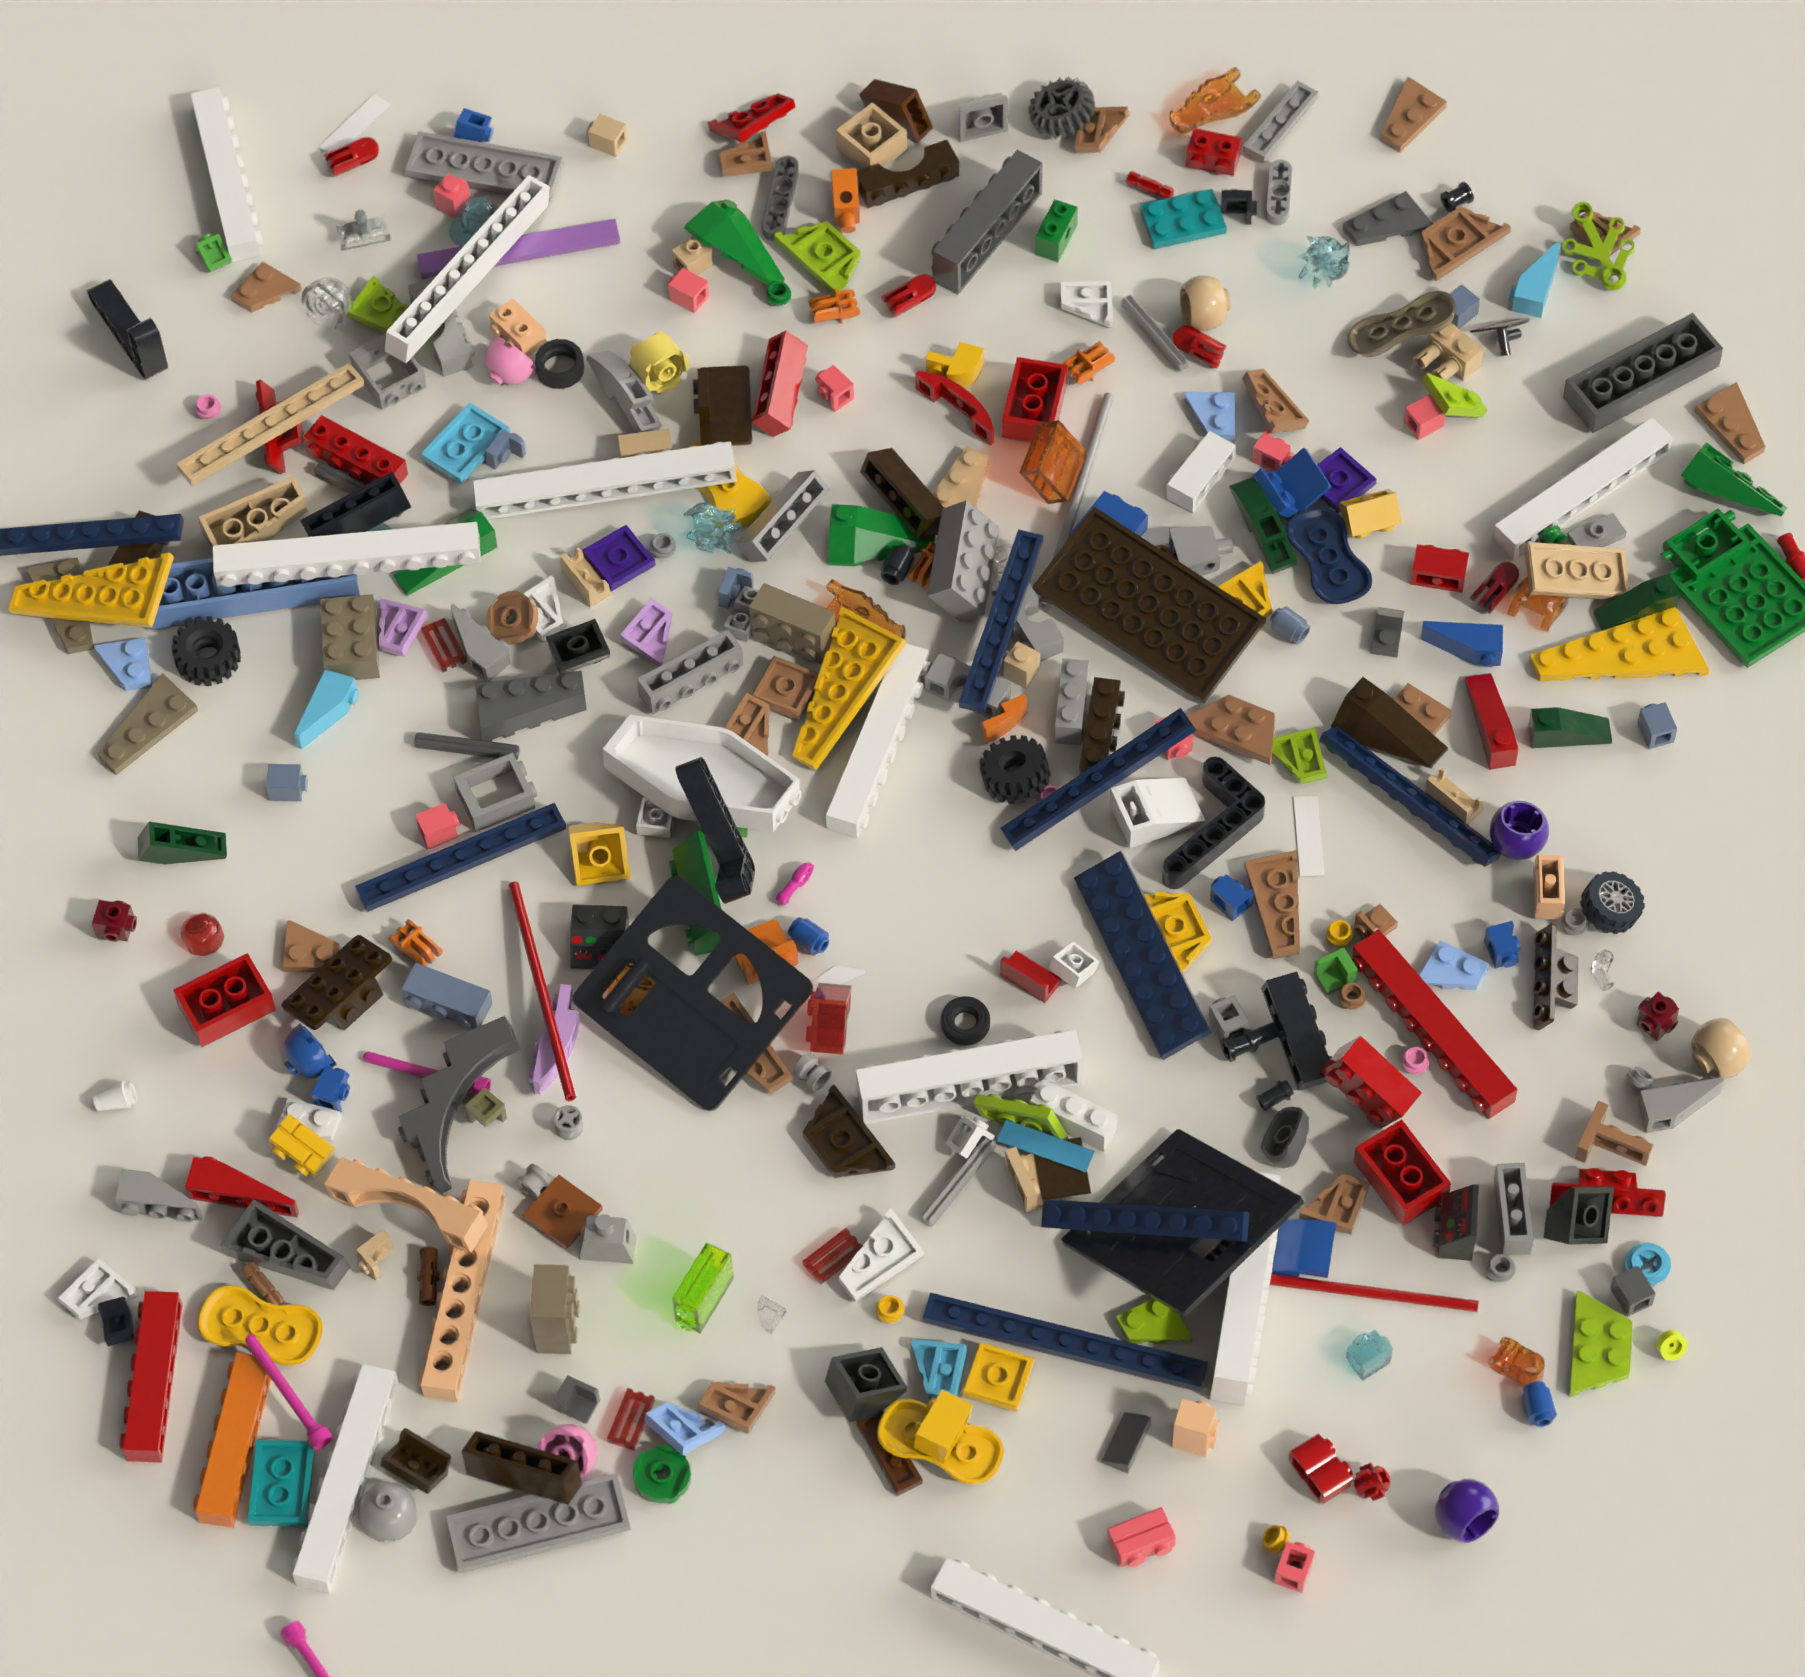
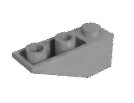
[450,604,511,682]
[1638,1077,1724,1133]
[115,1169,203,1222]

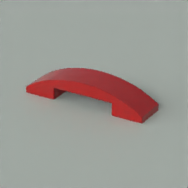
[915,371,994,446]

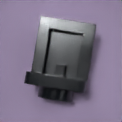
[1221,189,1257,225]
[98,1297,134,1347]

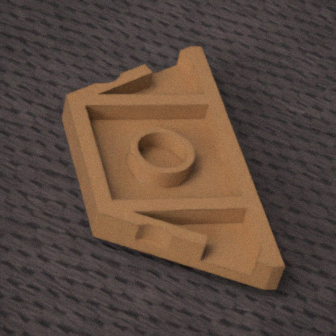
[1421,207,1511,281]
[1187,694,1275,765]

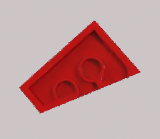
[707,93,796,142]

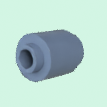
[1270,606,1311,644]

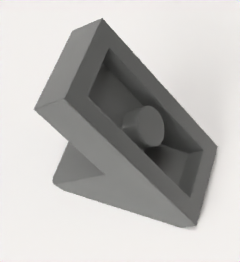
[1371,607,1404,658]

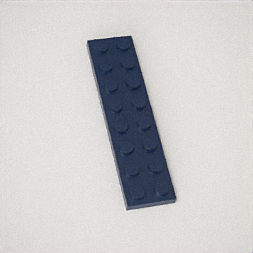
[1074,851,1212,1060]

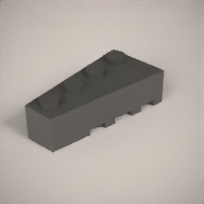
[220,1199,350,1290]

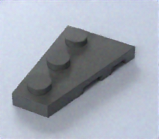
[1343,191,1433,246]

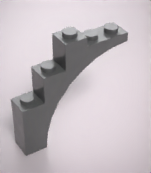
[398,1016,520,1193]

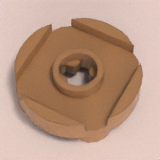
[486,591,538,645]

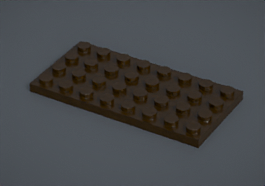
[1032,506,1266,704]

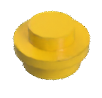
[1326,920,1354,947]
[876,1295,904,1323]
[1262,1525,1290,1554]

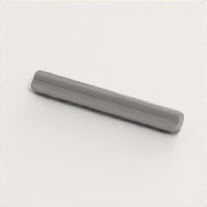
[1121,295,1189,372]
[921,1137,996,1226]

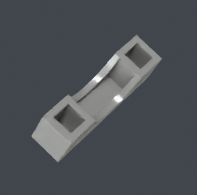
[408,276,475,377]

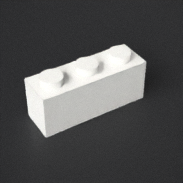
[1165,431,1236,513]
[1030,1079,1118,1152]

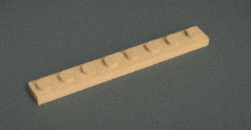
[176,363,364,486]

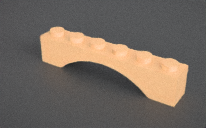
[324,1157,488,1253]

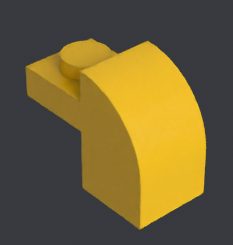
[925,342,984,388]

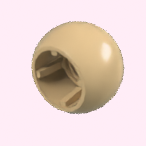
[1180,276,1231,331]
[1691,1018,1752,1079]

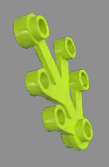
[1562,202,1635,291]

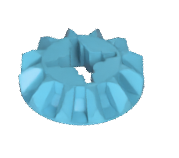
[1625,1243,1671,1287]

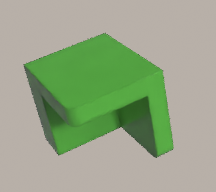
[1314,948,1358,995]

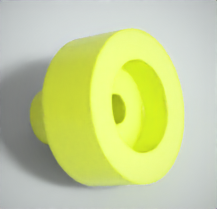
[1656,1330,1688,1361]

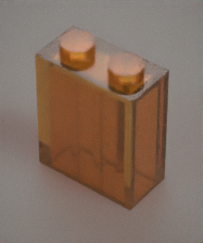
[1019,420,1087,504]

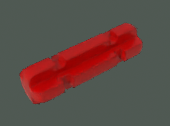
[1126,171,1174,199]

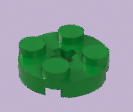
[633,1445,692,1504]

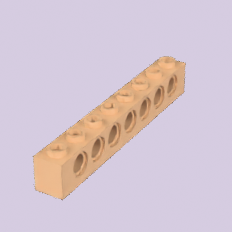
[418,1180,505,1402]

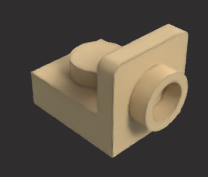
[356,1229,393,1280]

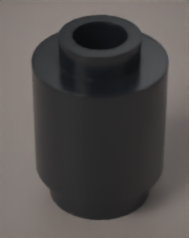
[880,545,915,585]

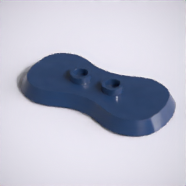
[1286,508,1372,605]

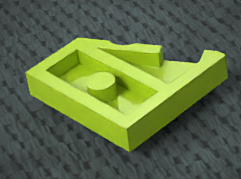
[1421,373,1487,418]
[1272,727,1328,784]
[1116,1299,1193,1344]

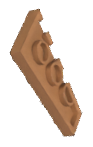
[1244,850,1300,959]

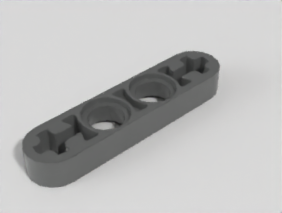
[762,156,799,241]

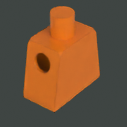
[831,168,860,233]

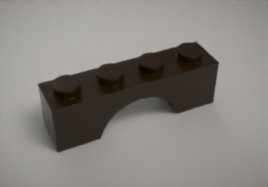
[857,139,959,209]

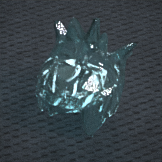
[1297,236,1350,288]
[683,502,742,554]

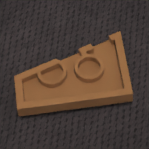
[1695,382,1765,464]

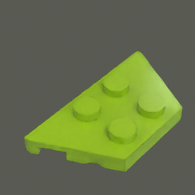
[774,221,861,294]
[1569,1291,1633,1397]

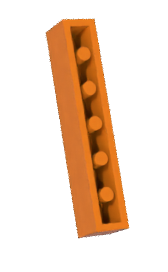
[193,1352,271,1528]

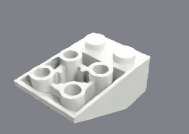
[1110,778,1206,848]

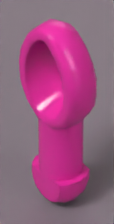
[776,862,814,905]

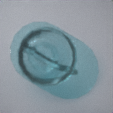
[449,195,498,246]

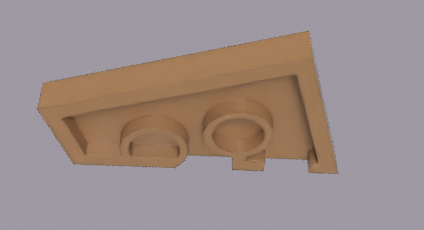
[1380,76,1447,152]
[1242,369,1309,434]

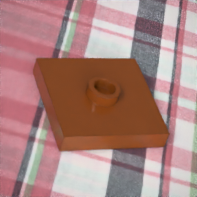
[522,1175,603,1250]

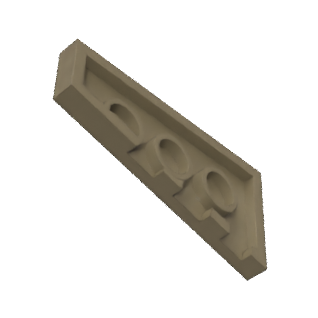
[26,558,94,654]
[98,673,198,775]

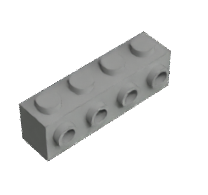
[736,470,830,562]
[637,629,743,714]

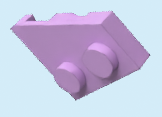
[379,598,428,657]
[619,598,673,667]

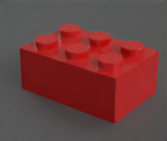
[1002,357,1068,445]
[173,953,276,1047]
[1320,1035,1422,1128]
[1353,1119,1451,1226]

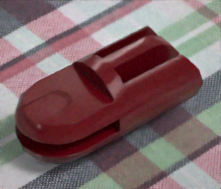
[1470,562,1519,614]

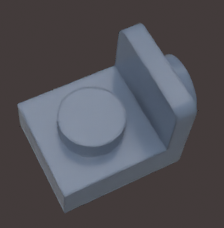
[485,429,526,470]
[718,567,754,609]

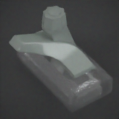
[336,210,391,251]

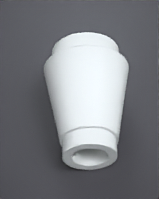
[93,1081,137,1111]

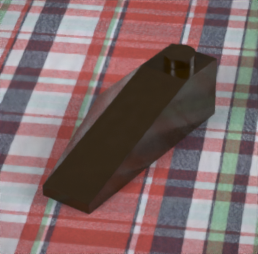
[1331,677,1448,769]

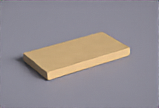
[1524,542,1630,600]

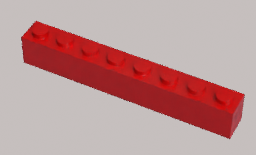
[1352,929,1518,1119]

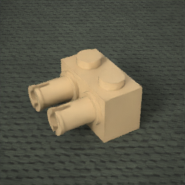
[1413,323,1484,381]

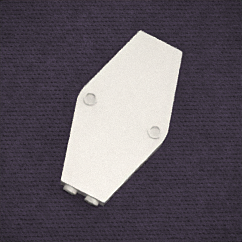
[603,715,801,832]

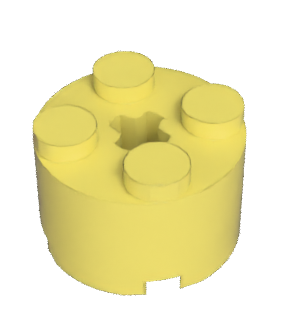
[629,331,689,394]

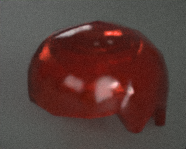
[180,912,224,956]

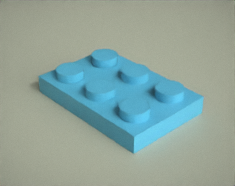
[420,403,510,485]

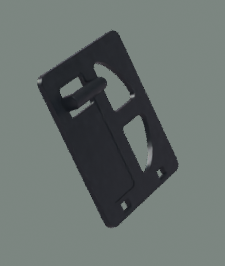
[573,876,813,1111]

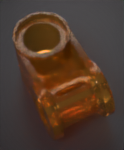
[1487,1337,1545,1386]

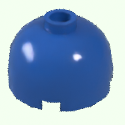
[283,1023,337,1079]

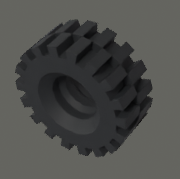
[171,616,241,686]
[979,735,1051,804]

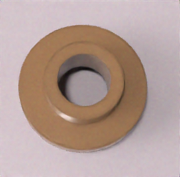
[1338,982,1366,1010]

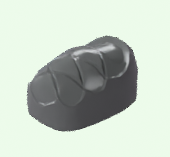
[1261,1107,1309,1168]

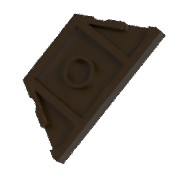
[803,1084,895,1178]

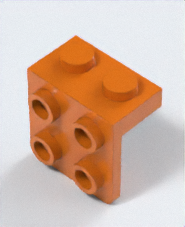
[734,920,798,984]

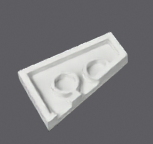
[838,1208,924,1302]

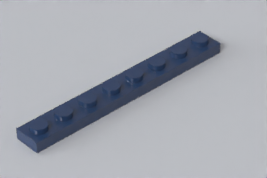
[0,514,184,556]
[959,529,1044,714]
[1000,708,1196,851]
[1319,726,1501,867]
[355,802,566,912]
[1041,1199,1249,1241]

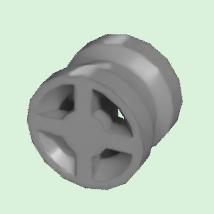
[554,1105,583,1140]
[515,1164,551,1199]

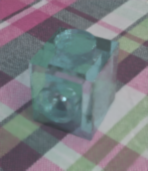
[1346,1330,1393,1381]

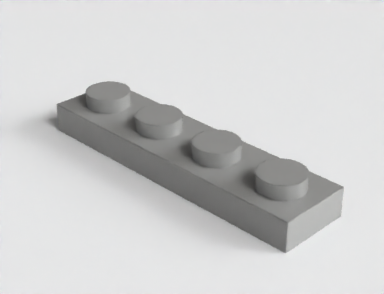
[1243,81,1318,163]

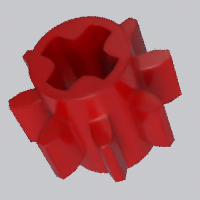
[1354,1462,1391,1501]

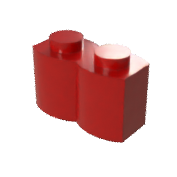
[1288,1434,1353,1505]

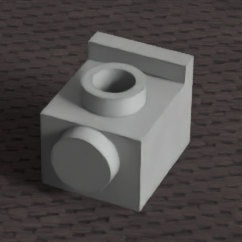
[1209,995,1249,1039]

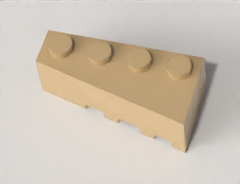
[198,476,307,553]

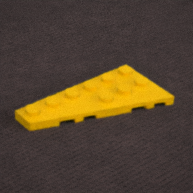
[8,552,174,628]
[792,606,906,771]
[1529,607,1709,681]

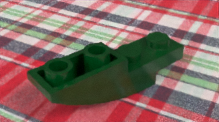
[1229,477,1297,574]

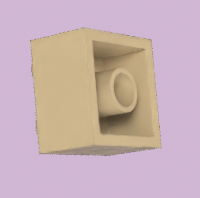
[836,102,907,169]

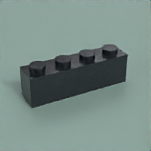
[300,471,412,537]
[1261,971,1332,1091]

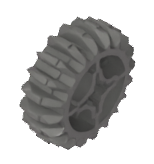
[1028,76,1096,139]

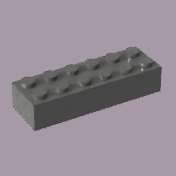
[931,149,1042,295]
[1563,313,1723,433]

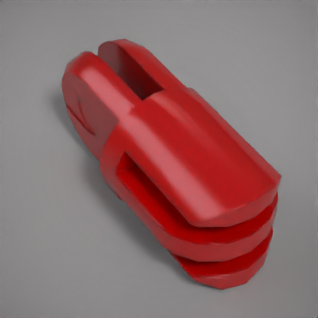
[324,137,379,177]
[881,274,936,318]
[1172,325,1227,369]

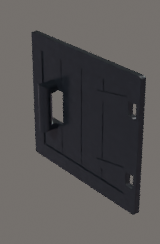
[1061,1129,1304,1317]

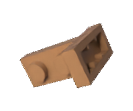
[1575,1101,1653,1166]

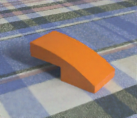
[982,694,1027,744]

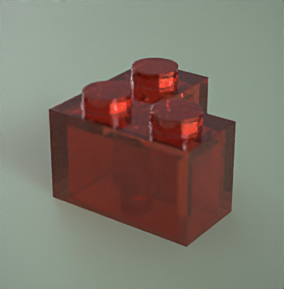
[806,983,852,1055]

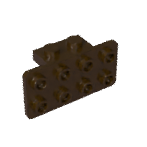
[693,365,752,446]
[281,935,392,1031]

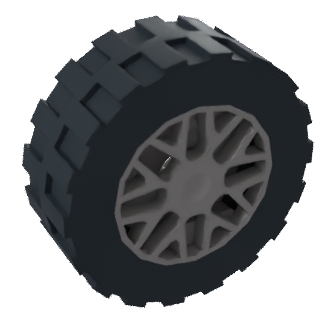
[1580,871,1645,934]

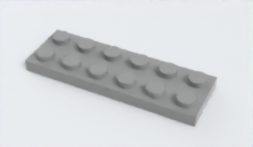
[405,131,563,202]
[446,1473,631,1573]

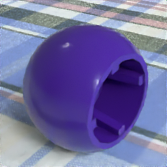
[1489,801,1549,860]
[1435,1479,1499,1543]

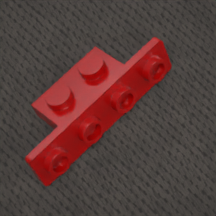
[256,379,304,474]
[1549,1168,1666,1217]

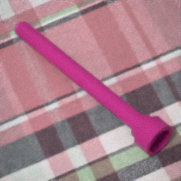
[363,1052,491,1097]
[245,1334,333,1451]
[280,1621,330,1677]

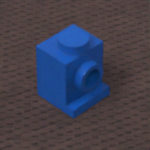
[454,108,494,143]
[1210,874,1253,921]
[1484,921,1521,968]
[311,1067,350,1112]

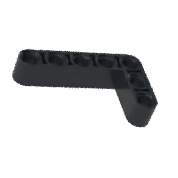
[87,279,168,380]
[1162,756,1265,889]
[675,757,755,904]

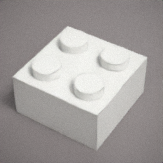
[636,797,675,839]
[1048,942,1100,988]

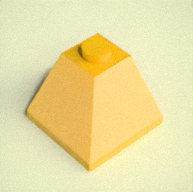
[569,822,631,886]

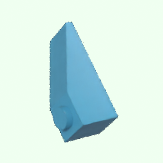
[1509,242,1561,318]
[294,669,359,749]

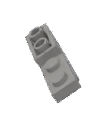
[586,350,662,433]

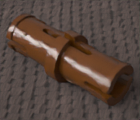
[417,1247,440,1306]

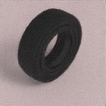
[940,996,990,1046]

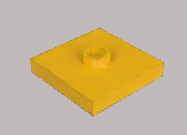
[962,1342,1035,1412]

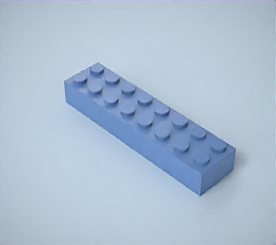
[150,558,360,630]

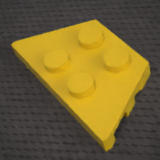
[1218,561,1272,618]
[1144,891,1212,973]

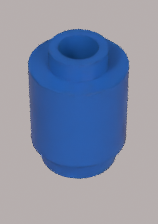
[788,917,829,955]
[1522,1381,1557,1427]

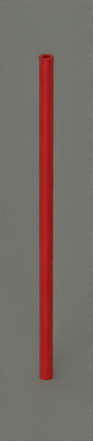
[508,881,576,1101]
[1226,1274,1479,1312]

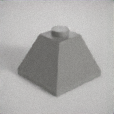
[959,93,1008,142]

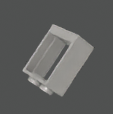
[349,334,427,410]
[453,753,537,832]

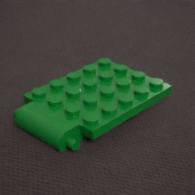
[1660,508,1805,668]

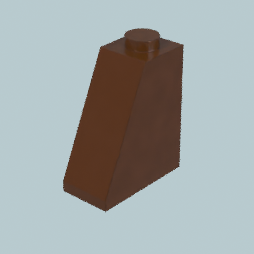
[859,79,933,143]

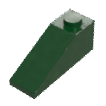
[1593,574,1681,631]
[1528,707,1612,748]
[137,821,227,865]

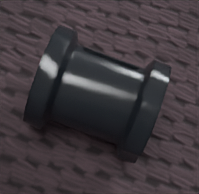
[1440,182,1474,213]

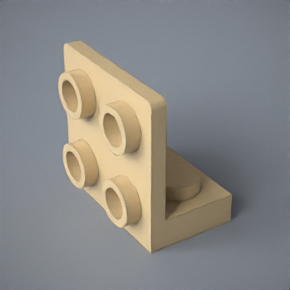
[1005,1147,1068,1212]

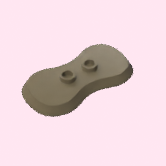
[1347,291,1456,357]

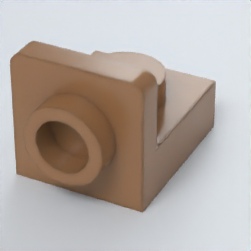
[1354,904,1398,939]

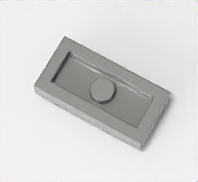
[1567,513,1627,547]

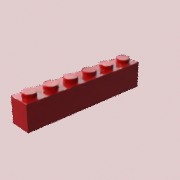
[120,1291,183,1463]

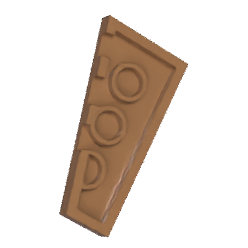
[720,993,794,1094]

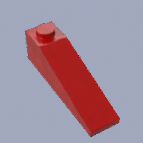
[1465,673,1519,770]
[185,1156,299,1218]

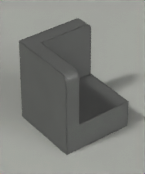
[1611,1266,1656,1317]
[554,1375,600,1424]

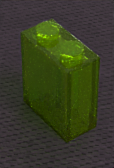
[672,1242,734,1334]

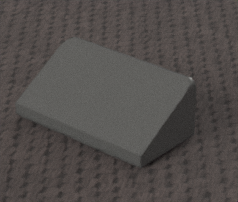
[1101,1412,1151,1474]

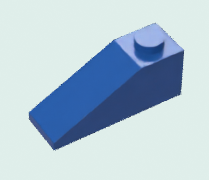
[1421,621,1503,667]

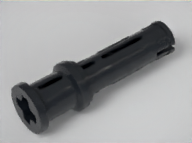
[1220,1022,1278,1062]

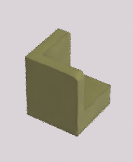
[465,1087,507,1128]

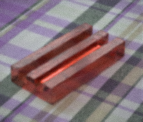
[421,618,467,673]
[803,1228,863,1284]
[607,1388,655,1451]

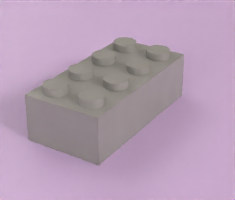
[927,500,999,622]

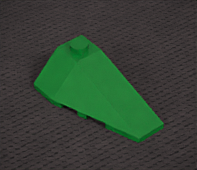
[684,199,785,285]
[1681,442,1787,516]
[828,504,936,566]
[394,508,498,596]

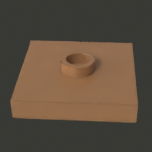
[752,656,819,720]

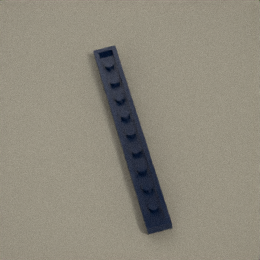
[923,1292,1208,1392]

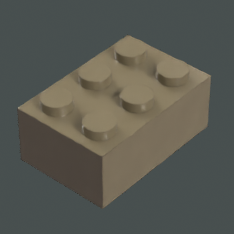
[749,583,836,665]
[320,594,380,680]
[530,1264,580,1354]

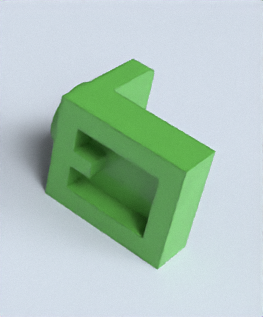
[195,233,232,273]

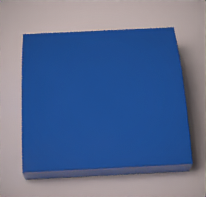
[1271,1220,1336,1278]

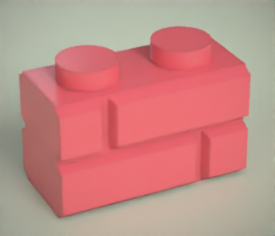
[1107,1507,1176,1567]

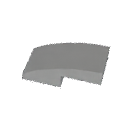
[723,586,759,642]

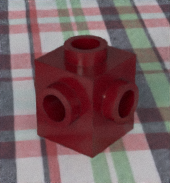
[92,900,137,942]
[1636,991,1680,1041]

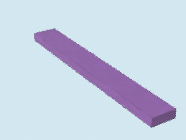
[417,219,620,279]

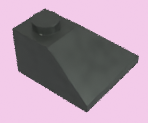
[1543,1186,1614,1245]

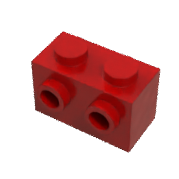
[1185,128,1242,176]

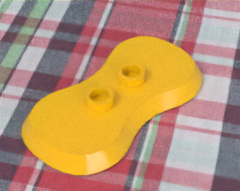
[686,440,771,528]
[197,1285,323,1365]
[877,1399,1004,1484]

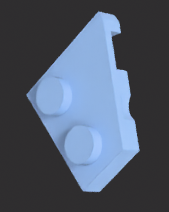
[644,1402,725,1455]

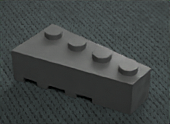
[476,671,587,741]

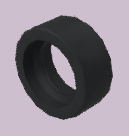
[535,339,584,389]

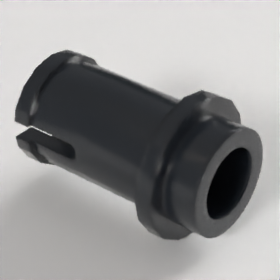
[1256,1080,1294,1111]

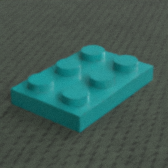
[1140,188,1227,249]
[248,1440,315,1527]

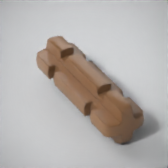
[242,1262,284,1305]

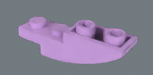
[529,984,580,1094]

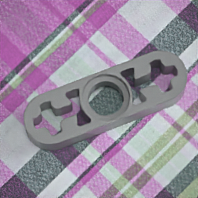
[1266,159,1292,225]

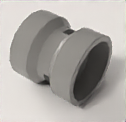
[793,1053,832,1092]

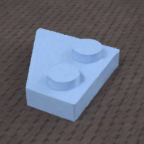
[1185,392,1235,441]
[95,637,152,691]
[1419,940,1489,990]

